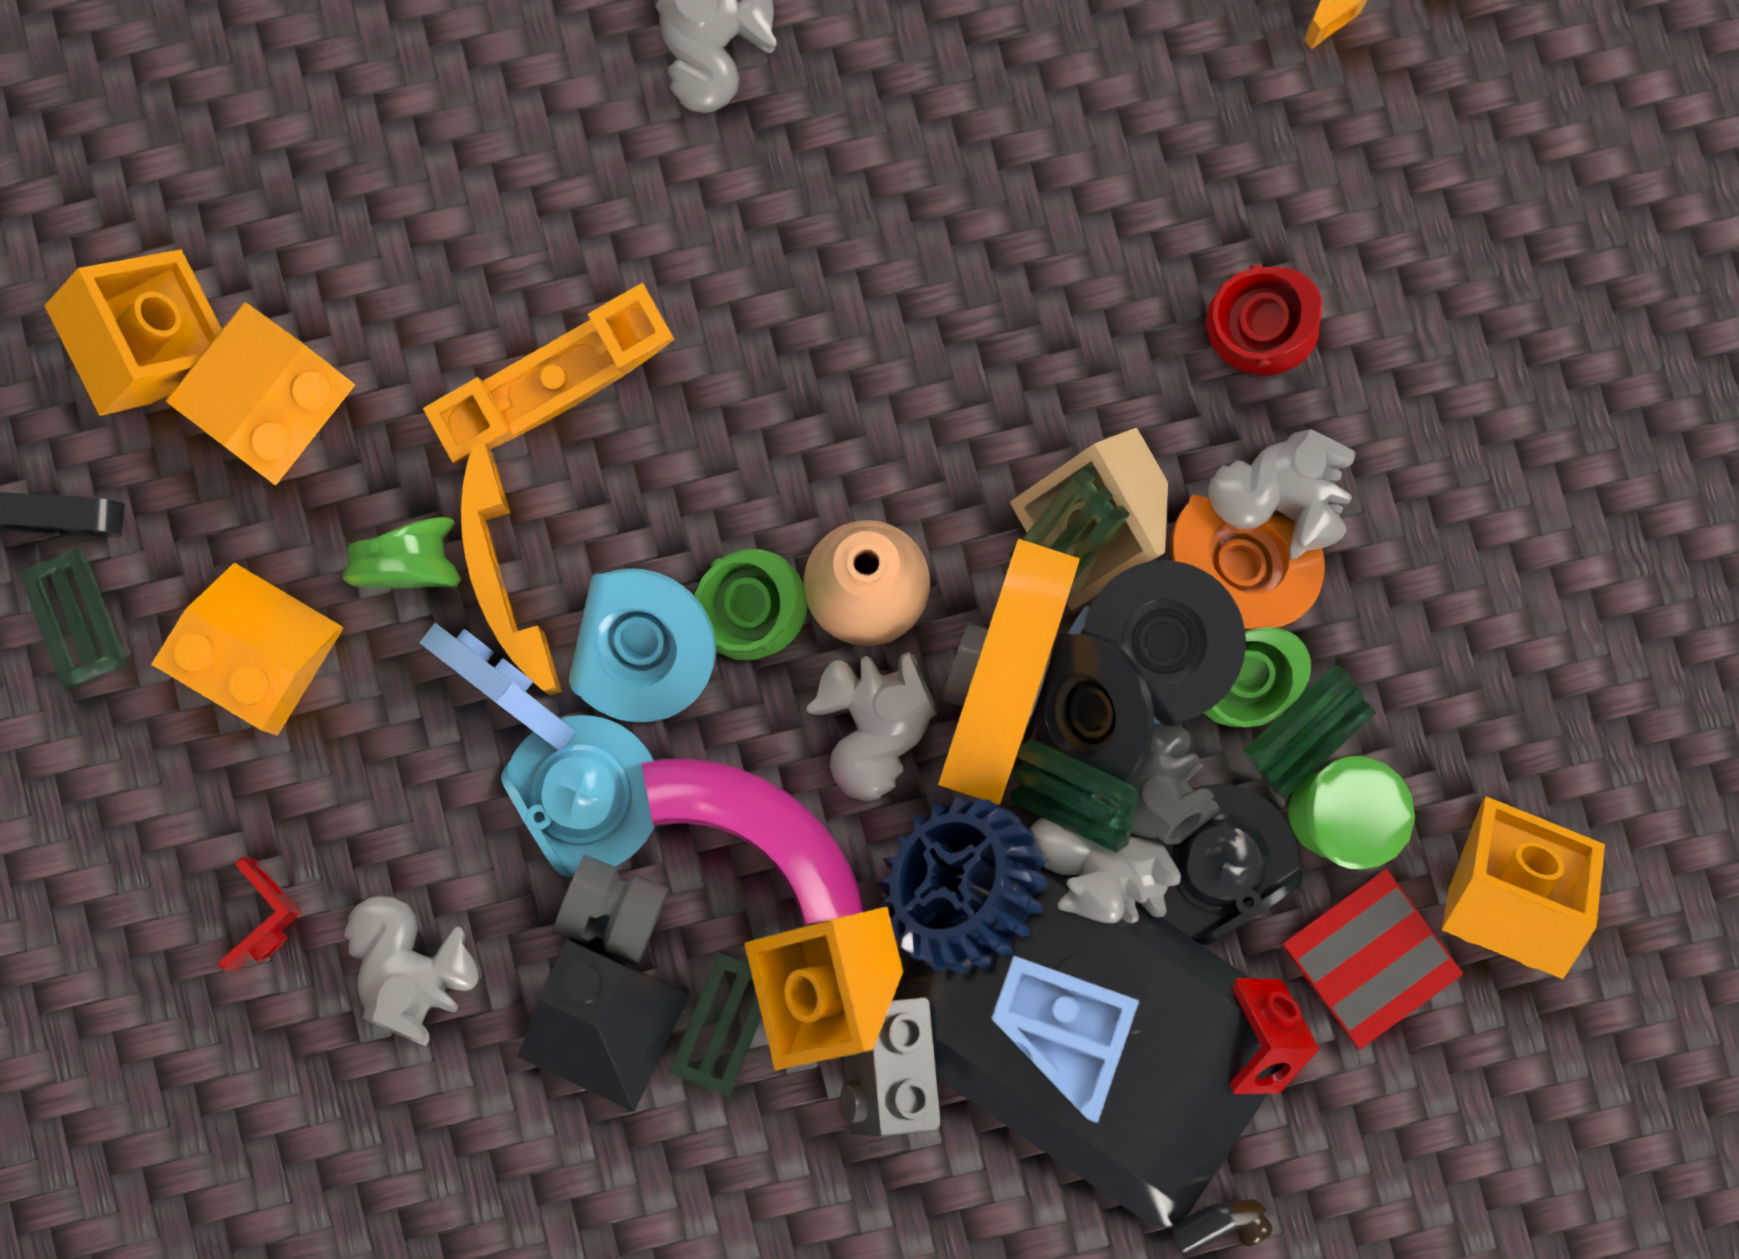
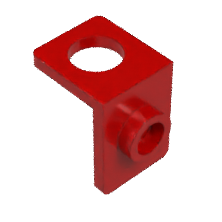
[218,856,302,971]
[1229,978,1320,1094]

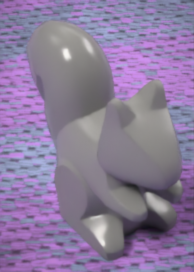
[655,0,777,113]
[1208,429,1356,559]
[806,652,937,801]
[1029,815,1181,923]
[344,895,479,1046]

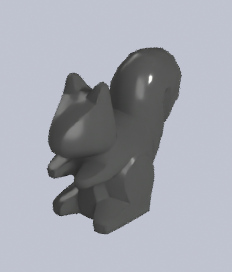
[1062,724,1220,845]

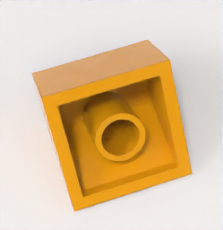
[44,249,222,416]
[165,302,355,485]
[151,563,344,736]
[1442,796,1605,979]
[744,907,903,1071]

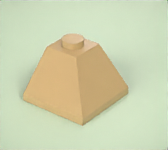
[1010,428,1168,611]

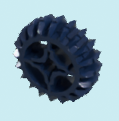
[877,796,1050,974]

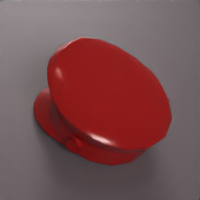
[1205,264,1323,375]

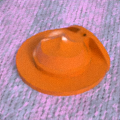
[1170,494,1325,631]

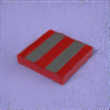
[1280,869,1463,1050]

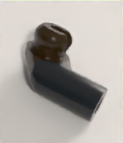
[1172,1199,1272,1255]

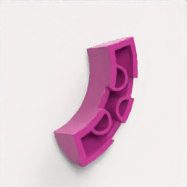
[641,759,866,926]

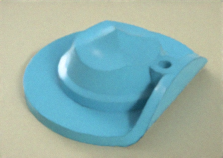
[569,568,716,722]
[501,715,655,877]

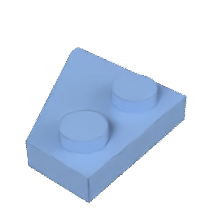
[419,623,576,750]
[991,956,1139,1123]

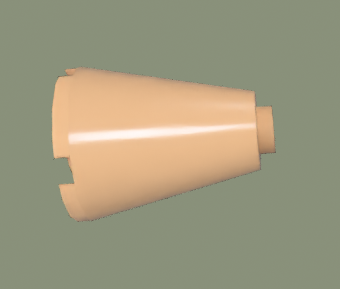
[804,520,930,647]

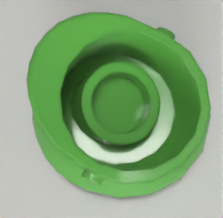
[342,517,461,589]
[694,549,808,660]
[1204,627,1311,728]
[1288,756,1415,869]

